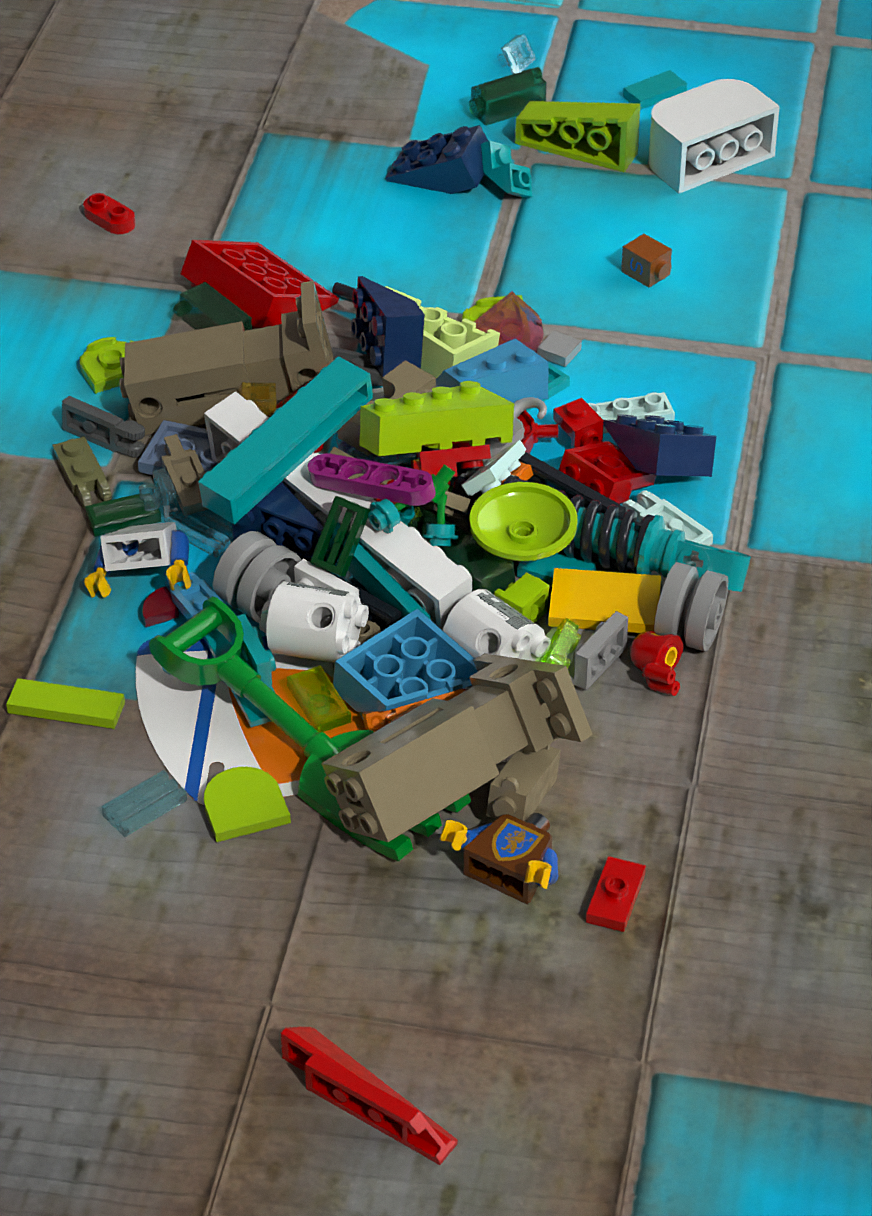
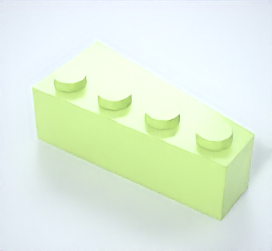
[385,286,500,379]

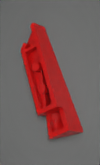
[281,1027,458,1165]

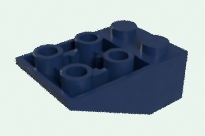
[385,125,488,194]
[351,276,425,377]
[603,414,717,477]
[232,482,326,561]

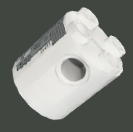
[261,581,369,663]
[443,589,551,662]

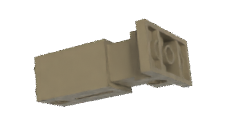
[119,280,335,435]
[322,653,593,842]

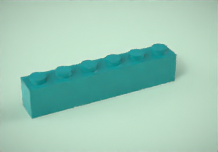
[198,356,373,525]

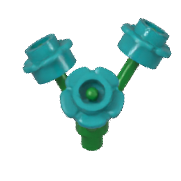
[368,464,458,546]

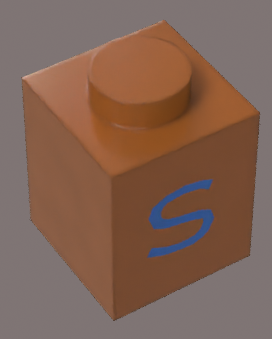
[621,233,672,288]

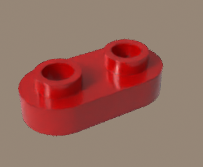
[83,193,135,234]

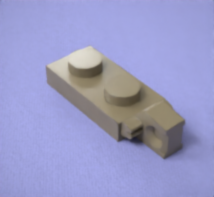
[161,434,209,516]

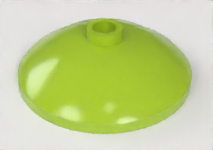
[470,482,578,561]

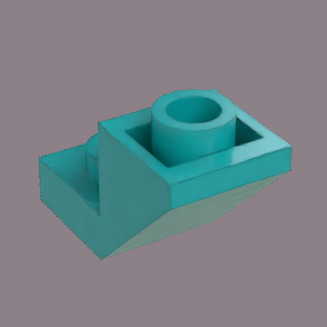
[481,141,532,199]

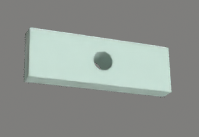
[587,392,675,434]
[462,440,526,495]

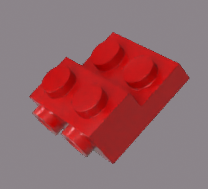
[559,441,657,504]
[411,444,491,484]

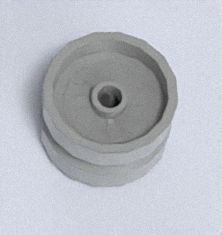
[213,531,301,623]
[654,562,729,652]

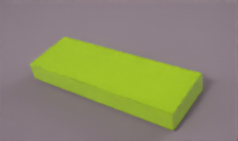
[6,678,125,729]

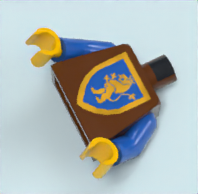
[439,813,559,905]

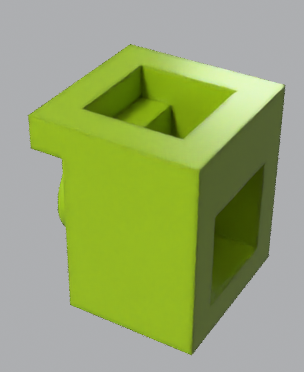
[494,572,549,623]

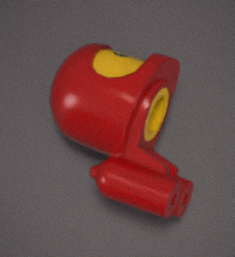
[630,631,683,696]

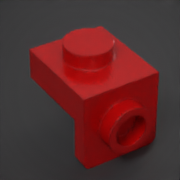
[553,398,603,448]

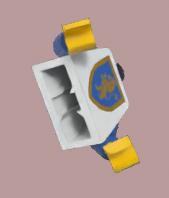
[84,522,191,598]

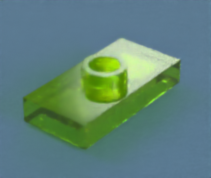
[287,665,351,732]

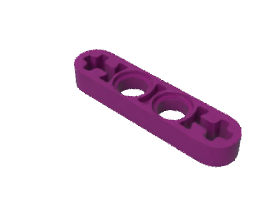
[308,453,436,506]

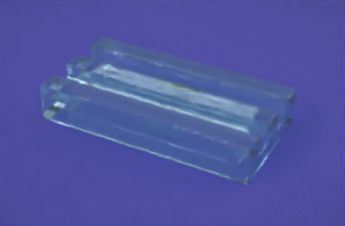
[164,509,233,558]
[101,770,187,837]

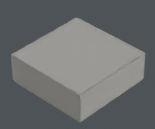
[537,331,582,367]

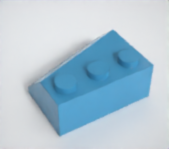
[436,338,548,403]
[332,609,478,712]

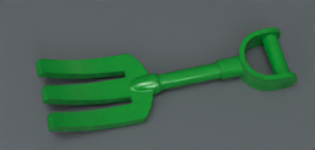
[149,596,471,862]

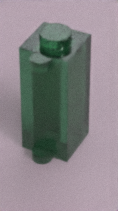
[469,67,546,126]
[173,282,252,331]

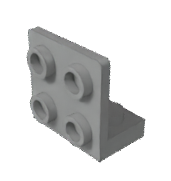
[539,611,628,690]

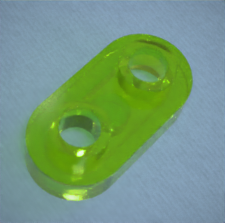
[541,618,581,669]

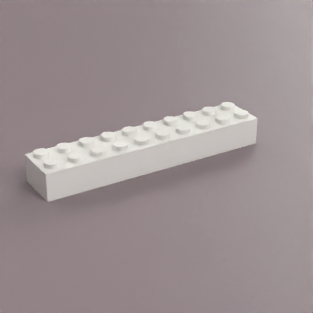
[204,391,472,630]

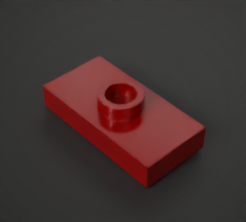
[586,856,646,932]

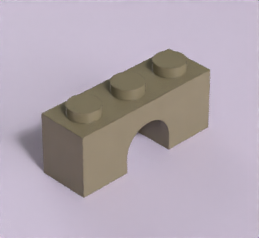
[338,360,436,456]

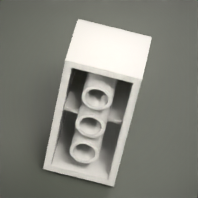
[649,79,780,193]

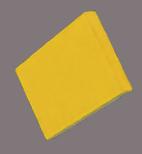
[548,568,661,633]

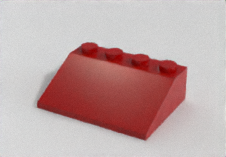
[180,240,339,329]

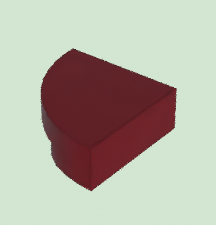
[143,586,179,627]

